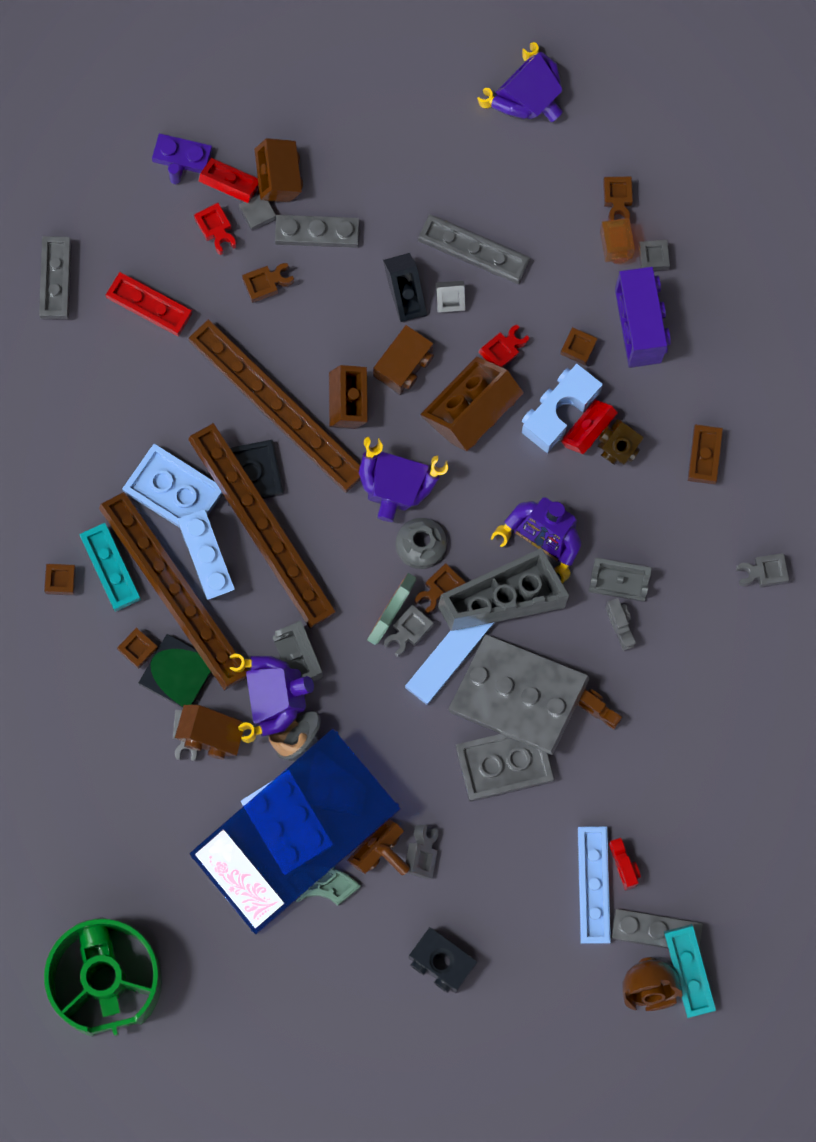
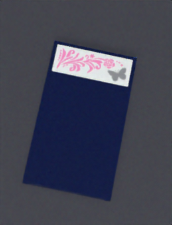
[189,729,401,935]

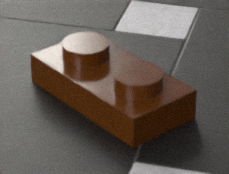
[687,424,723,485]

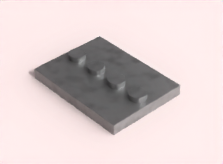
[448,634,589,755]

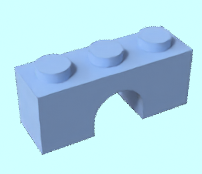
[522,364,603,454]
[177,509,235,600]

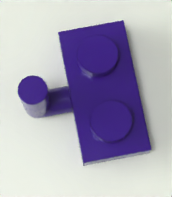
[152,133,212,184]

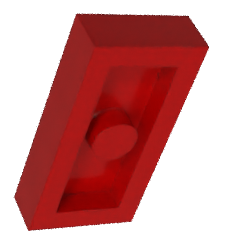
[199,158,259,203]
[561,400,618,454]

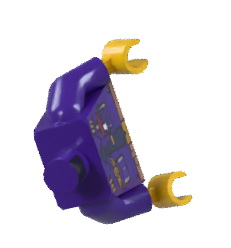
[491,497,582,583]

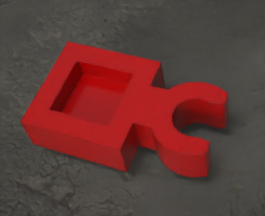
[194,203,236,255]
[479,325,529,368]
[609,838,641,891]

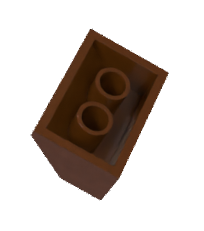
[420,356,524,451]

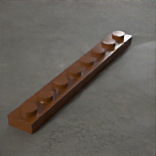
[188,319,360,493]
[188,423,335,628]
[99,492,248,691]

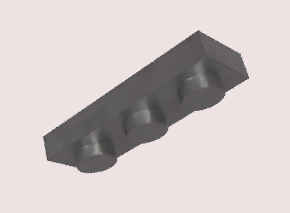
[275,215,359,248]
[39,236,71,319]
[611,909,703,949]

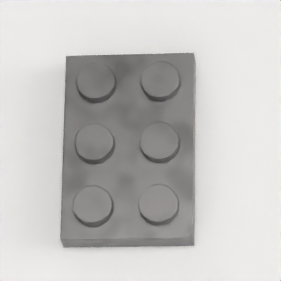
[455,734,554,802]

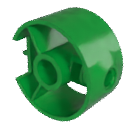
[44,917,162,1037]

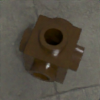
[598,419,644,465]

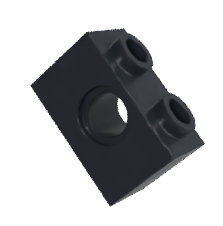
[409,927,477,993]

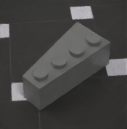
[438,548,569,631]

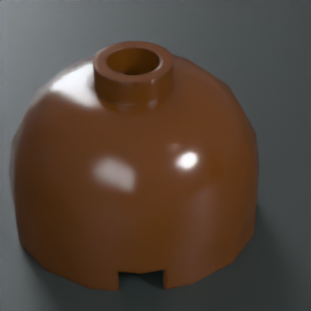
[623,957,683,1011]

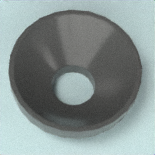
[396,518,447,569]

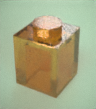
[600,218,635,264]

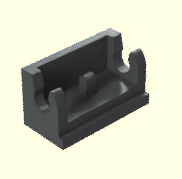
[588,558,652,602]
[272,620,323,682]

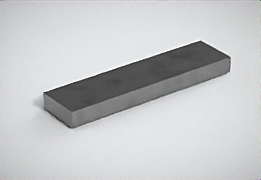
[418,214,530,284]

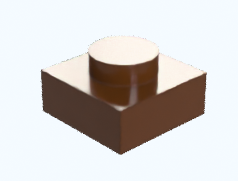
[560,327,598,366]
[44,564,76,595]
[117,627,158,669]

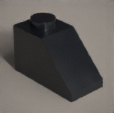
[383,253,427,322]

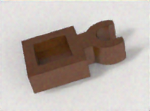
[603,176,633,225]
[242,263,294,303]
[415,563,466,615]
[577,689,622,730]

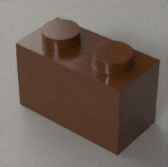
[254,138,303,202]
[373,325,434,395]
[329,365,367,429]
[175,705,245,760]

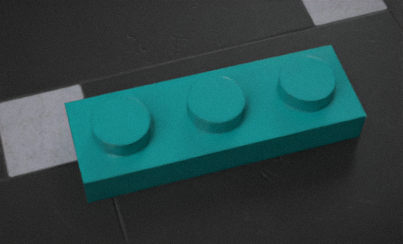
[79,523,141,612]
[664,924,716,1018]

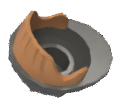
[269,711,321,762]

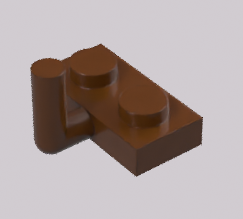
[347,818,410,875]

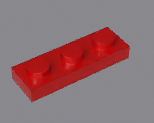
[106,272,192,337]

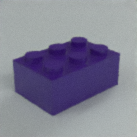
[615,267,671,368]

